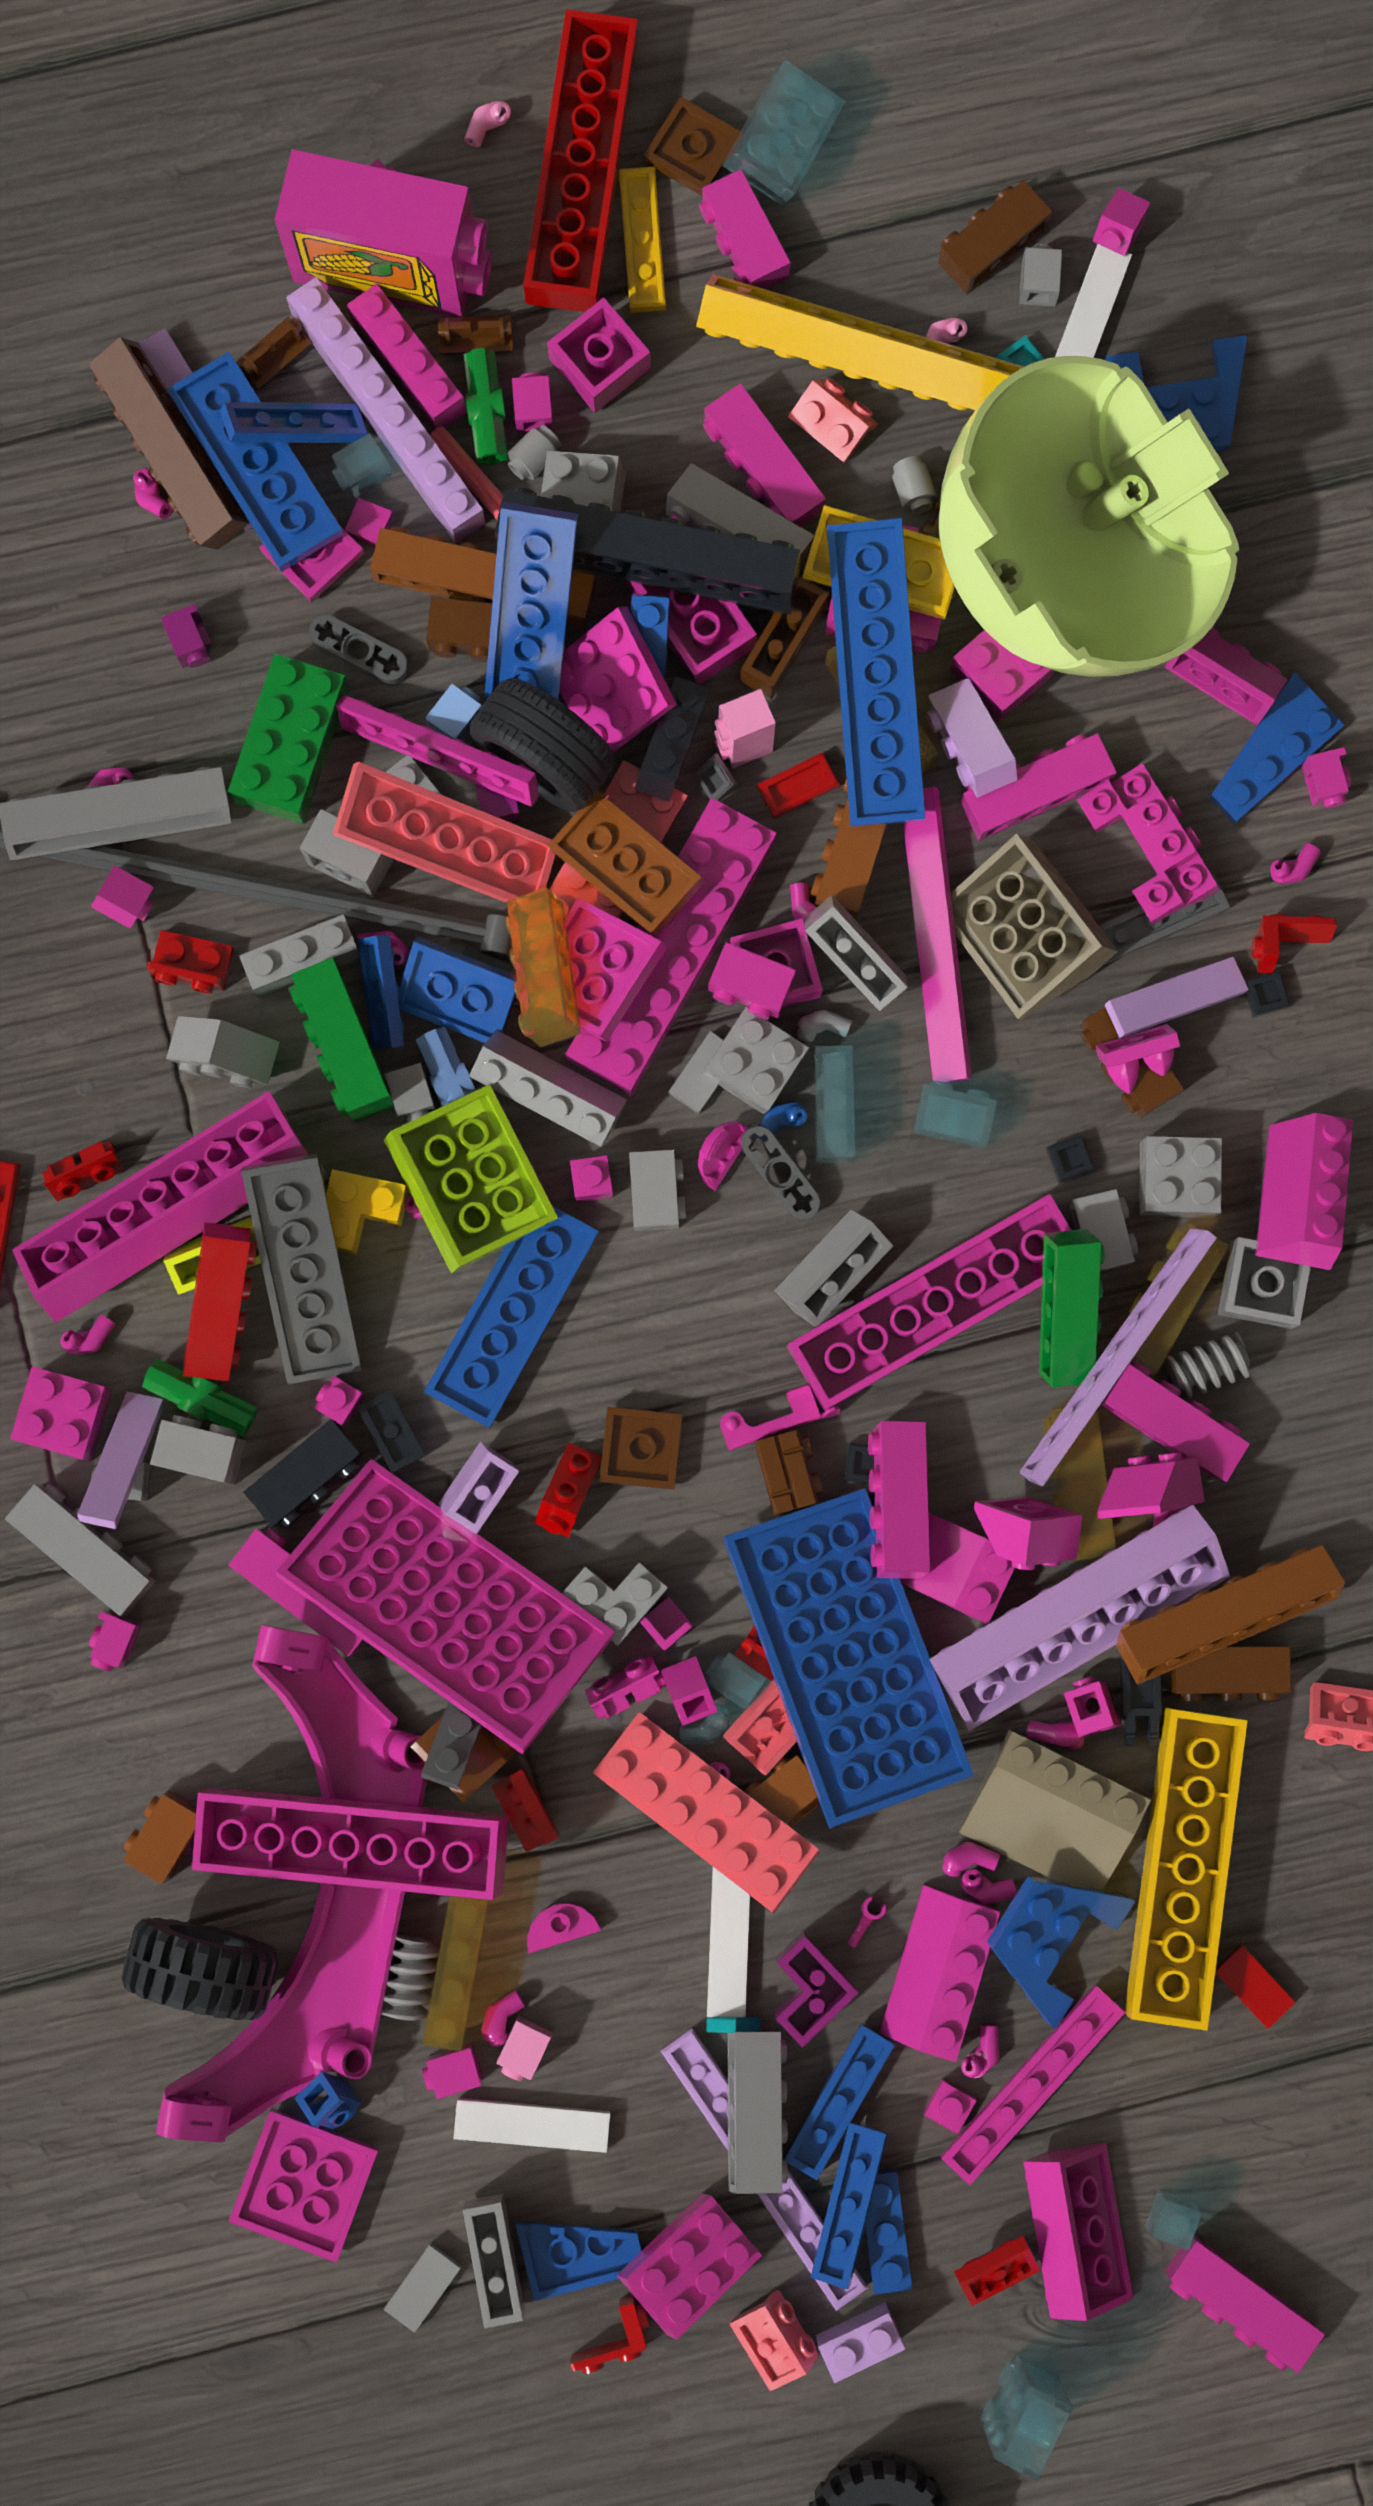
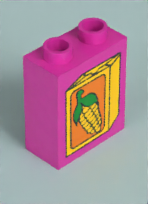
[275,149,492,318]

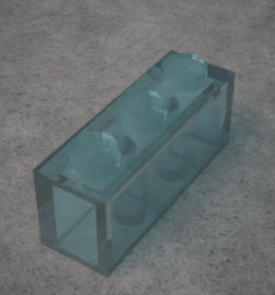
[813,1045,856,1164]

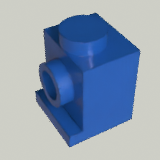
[295,2071,361,2130]

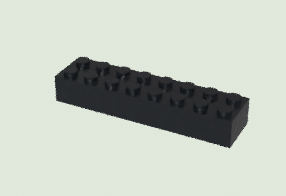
[494,487,801,615]

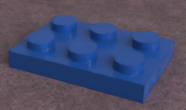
[398,937,522,1043]

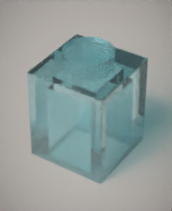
[332,433,392,498]
[705,1651,767,1710]
[1145,2190,1202,2250]

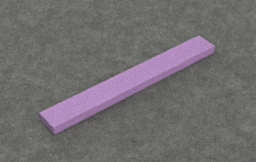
[1020,1228,1217,1486]
[661,2027,868,2311]

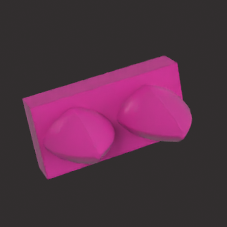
[1095,1024,1180,1094]

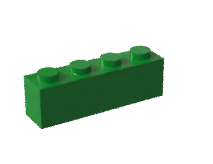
[1039,1229,1105,1388]

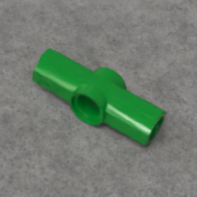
[464,348,508,466]
[142,1358,259,1437]

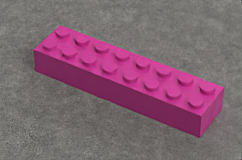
[565,798,777,1097]
[12,1091,309,1323]
[787,1194,1071,1411]
[192,1787,509,1900]

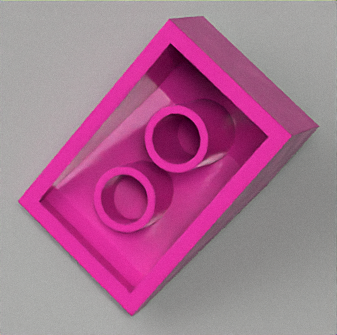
[900,1513,1015,1624]

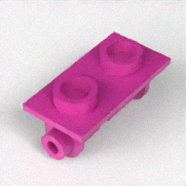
[584,1655,666,1720]

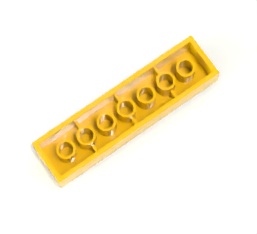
[1124,1707,1248,2031]

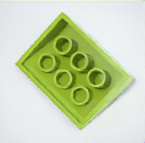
[384,1084,558,1274]

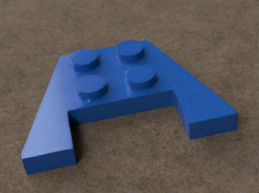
[1105,335,1247,452]
[987,1876,1135,2029]

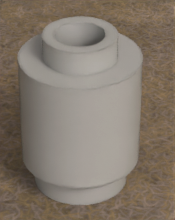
[507,425,561,480]
[892,456,938,515]

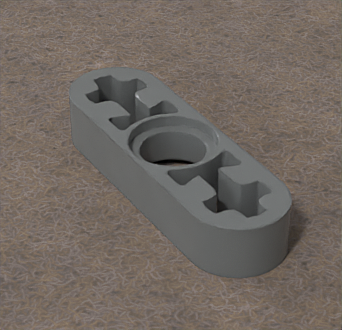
[309,615,408,685]
[741,1125,820,1220]

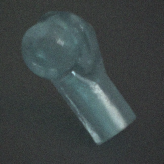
[680,1704,731,1744]

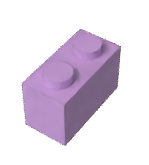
[438,1441,519,1534]
[816,2302,905,2383]

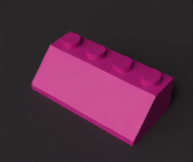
[1255,1113,1353,1270]
[879,1884,1000,2063]
[1023,2143,1133,2321]

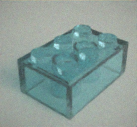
[722,60,846,206]
[981,2355,1073,2482]

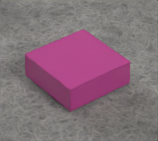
[345,498,393,546]

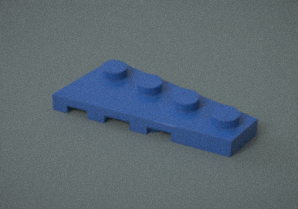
[1210,672,1344,824]

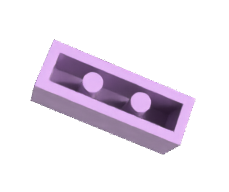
[926,678,1018,798]

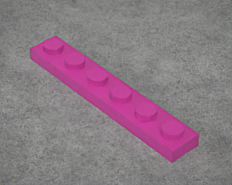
[336,695,539,807]
[940,1984,1125,2185]

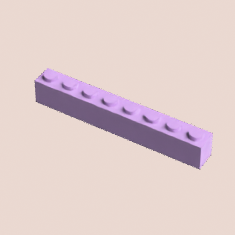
[286,277,485,544]

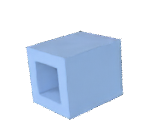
[425,684,482,741]

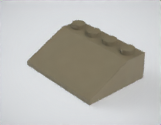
[951,833,1118,1020]
[959,1729,1151,1891]

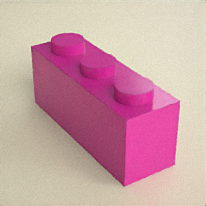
[699,169,791,289]

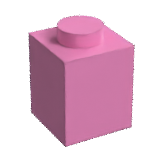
[496,2015,553,2081]

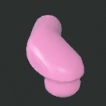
[464,101,511,148]
[925,318,968,344]

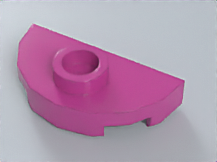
[698,1121,750,1191]
[527,1902,602,1954]

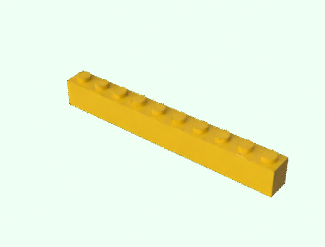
[696,274,1024,410]

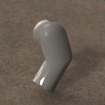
[796,1009,853,1042]

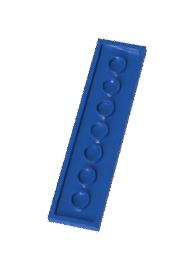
[827,518,926,827]

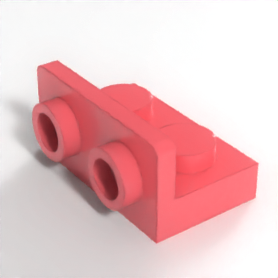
[1304,1682,1373,1751]
[729,2290,819,2392]

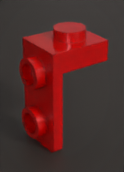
[1251,914,1337,973]
[535,1443,602,1538]
[570,2294,650,2374]

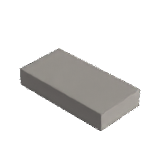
[668,1031,723,1114]
[384,2242,461,2333]

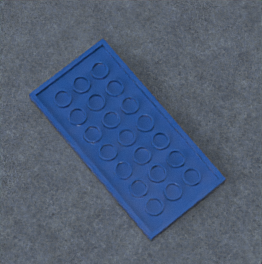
[723,1488,974,1829]

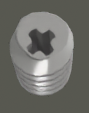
[1165,1331,1250,1399]
[381,1935,441,2021]

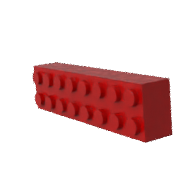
[523,9,638,312]

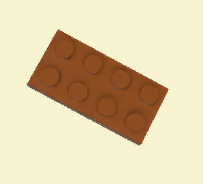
[547,791,705,938]

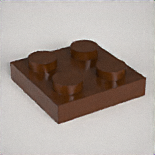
[643,97,742,196]
[599,1407,682,1490]

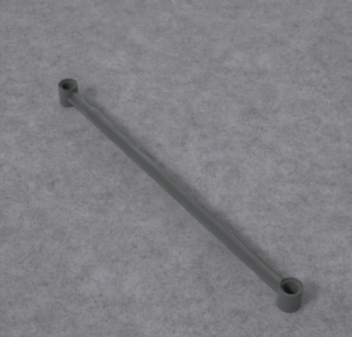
[0,826,520,960]

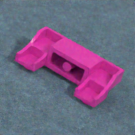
[1077,763,1220,924]

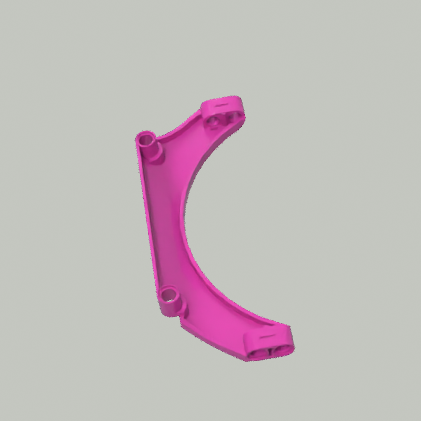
[155,1625,427,2142]

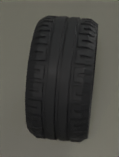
[470,678,615,812]

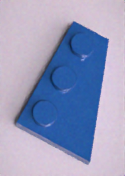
[515,2221,642,2301]

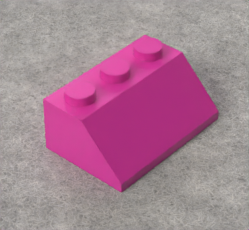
[1165,627,1288,726]

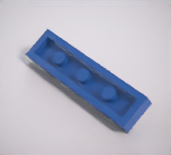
[220,402,367,443]
[783,2023,895,2180]
[810,2122,888,2289]

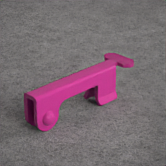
[720,1384,840,1452]

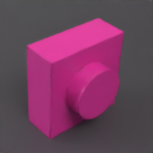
[923,2079,977,2134]

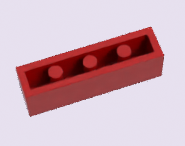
[183,1222,257,1381]

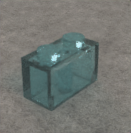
[912,1081,997,1149]

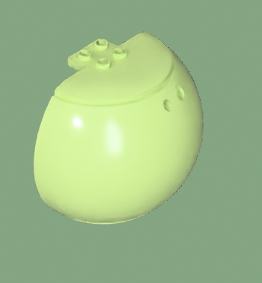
[939,356,1239,677]

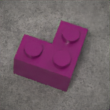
[774,1931,858,2048]

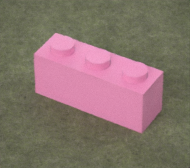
[714,689,776,769]

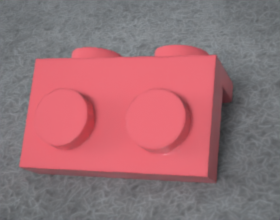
[788,378,878,462]
[723,1679,797,1775]

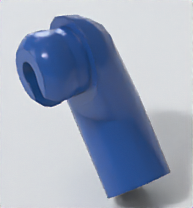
[754,1102,807,1142]

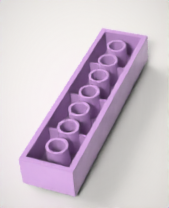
[929,1505,1230,1731]

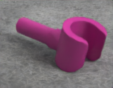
[847,1896,886,1948]

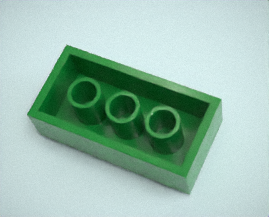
[228,653,349,824]
[288,957,394,1123]

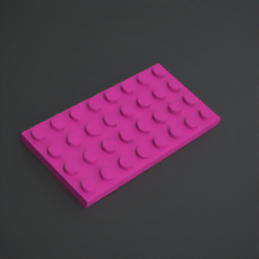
[276,1459,615,1754]

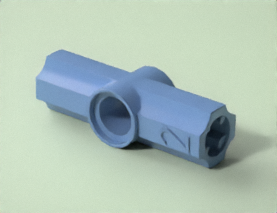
[416,1027,476,1107]

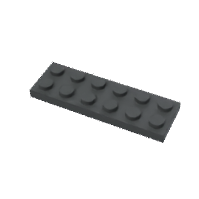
[241,1153,362,1384]

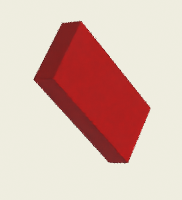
[757,752,840,819]
[1215,1944,1295,2029]

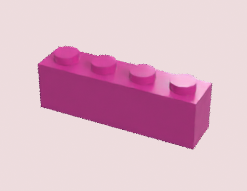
[347,284,466,430]
[703,383,826,527]
[960,733,1117,841]
[1100,1360,1250,1482]
[868,1421,930,1579]
[228,1527,365,1657]
[1164,2233,1325,2374]

